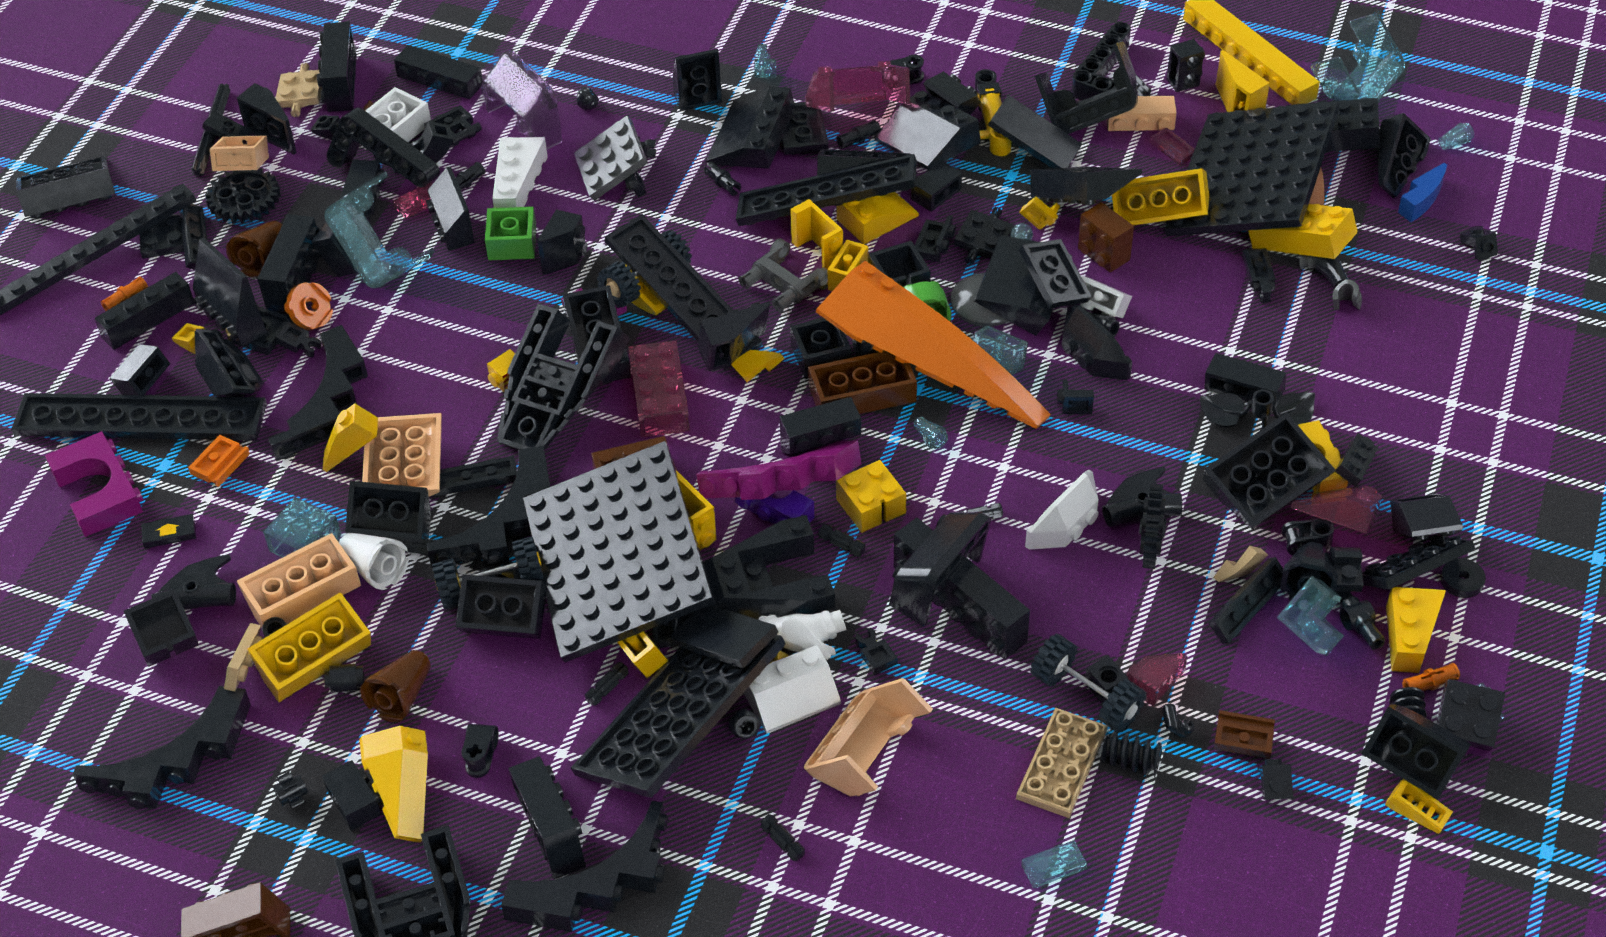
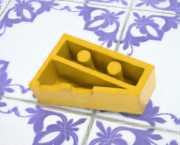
[1386,587,1446,673]

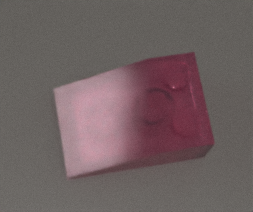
[1290,486,1383,533]

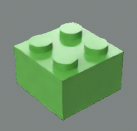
[485,207,536,260]

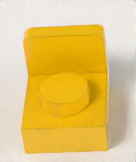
[1019,197,1060,230]

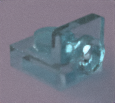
[754,44,776,79]

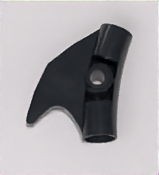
[1102,467,1182,527]
[151,554,236,610]

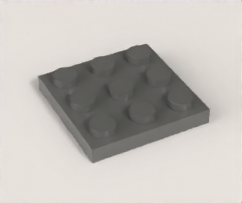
[574,116,648,201]

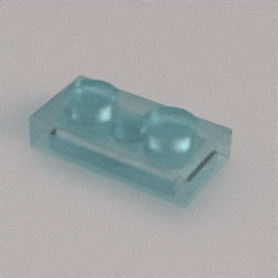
[1021,840,1087,888]

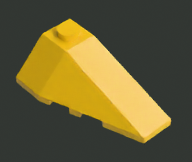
[359,726,428,843]

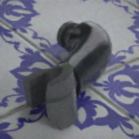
[1300,255,1362,309]

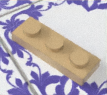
[224,623,263,691]

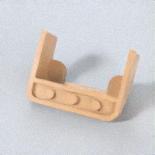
[804,678,933,797]

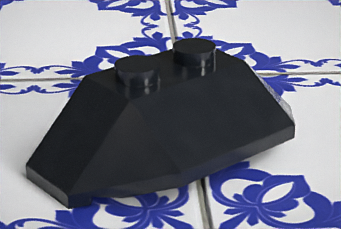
[1062,305,1132,380]
[195,329,264,397]

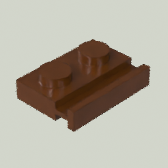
[1214,710,1275,759]

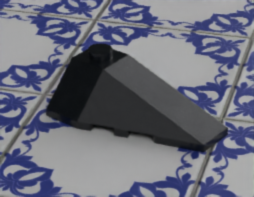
[1377,113,1431,198]

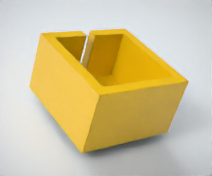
[836,460,906,533]

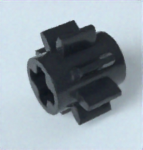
[273,772,308,809]

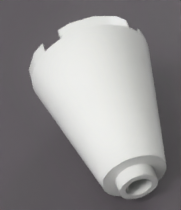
[339,533,409,590]

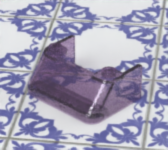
[481,50,562,149]

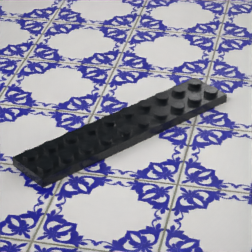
[11,393,267,441]

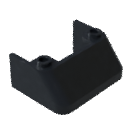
[1035,41,1138,134]
[889,512,991,627]

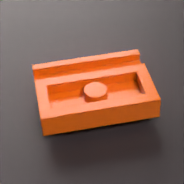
[188,435,250,487]

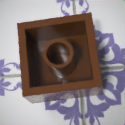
[1078,202,1134,273]

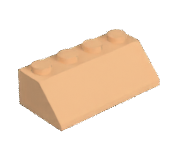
[237,533,361,628]

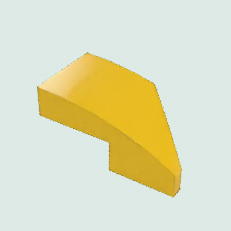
[731,350,784,383]

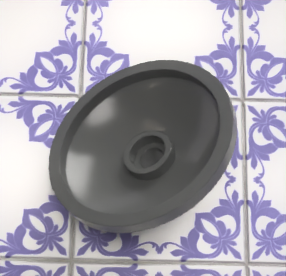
[951,273,1009,327]

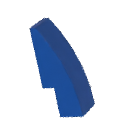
[1398,163,1447,222]

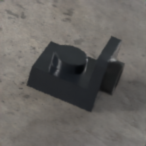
[1057,380,1094,414]

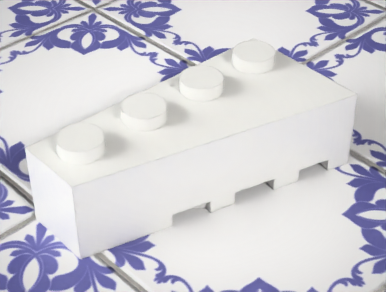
[492,137,548,208]

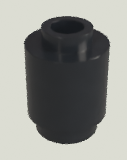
[324,664,364,693]

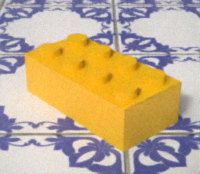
[1248,204,1358,259]

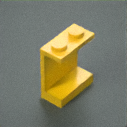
[791,199,843,269]
[676,470,717,550]

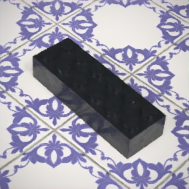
[893,518,1030,660]

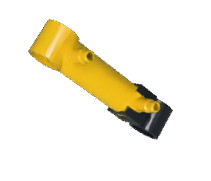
[975,69,1012,156]

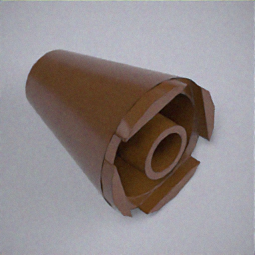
[226,221,283,277]
[360,650,431,722]

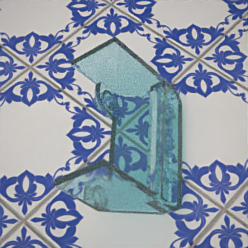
[1310,12,1405,101]
[324,171,435,288]

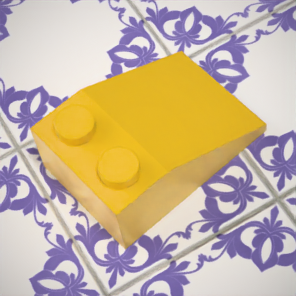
[836,192,919,244]

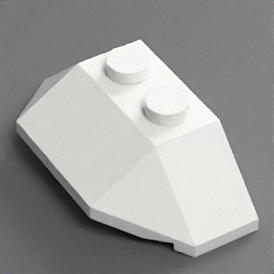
[1025,470,1099,550]

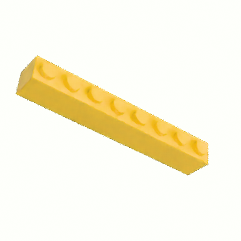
[1183,0,1320,105]

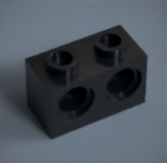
[1166,39,1205,92]

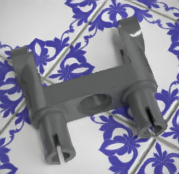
[738,238,828,312]

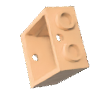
[210,136,269,171]

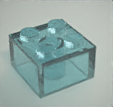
[263,497,341,557]

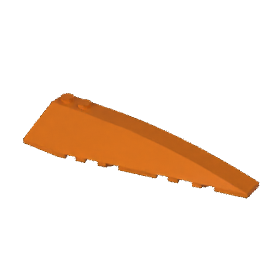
[816,261,1051,429]

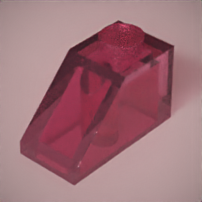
[1126,653,1187,706]

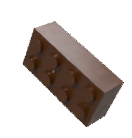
[808,351,917,414]

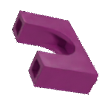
[44,431,144,537]

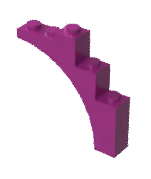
[696,440,862,500]

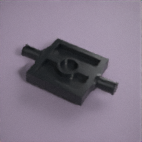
[954,207,1014,265]

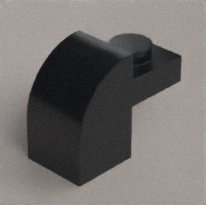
[1329,547,1364,592]

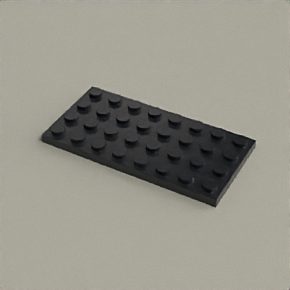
[571,635,786,798]

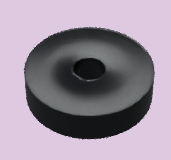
[1440,558,1486,598]

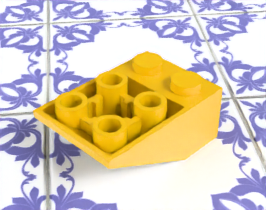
[1216,50,1270,112]

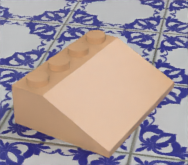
[362,413,442,497]

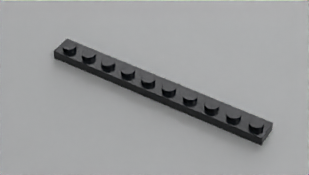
[0,183,196,315]

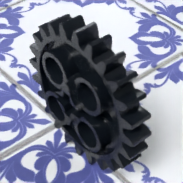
[205,168,281,224]
[1139,483,1167,569]

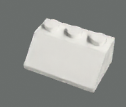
[366,87,431,142]
[744,645,841,734]

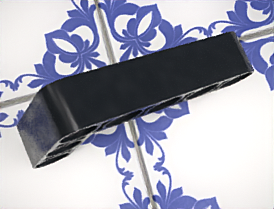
[1071,22,1131,100]
[326,108,440,188]

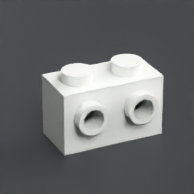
[1080,276,1132,318]

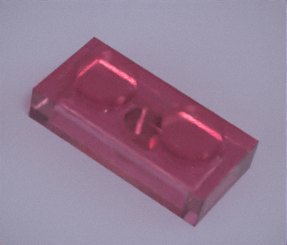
[392,182,433,219]

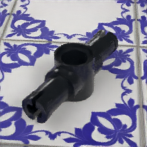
[1334,591,1385,650]

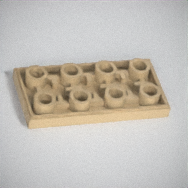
[1016,708,1108,818]

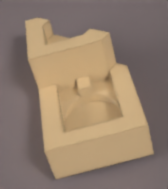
[1213,546,1268,582]

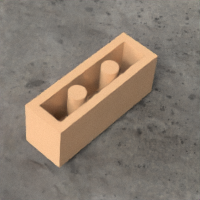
[1107,96,1177,131]

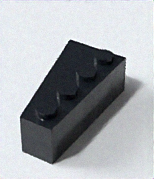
[508,756,586,880]

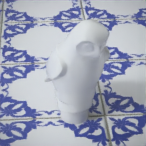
[758,610,846,660]

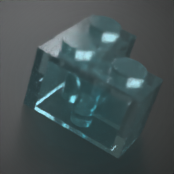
[1277,576,1344,656]

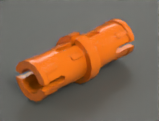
[101,276,148,311]
[1402,663,1460,691]

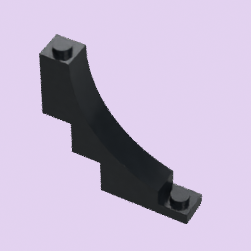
[268,325,368,461]

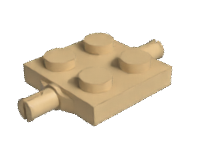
[276,63,322,117]

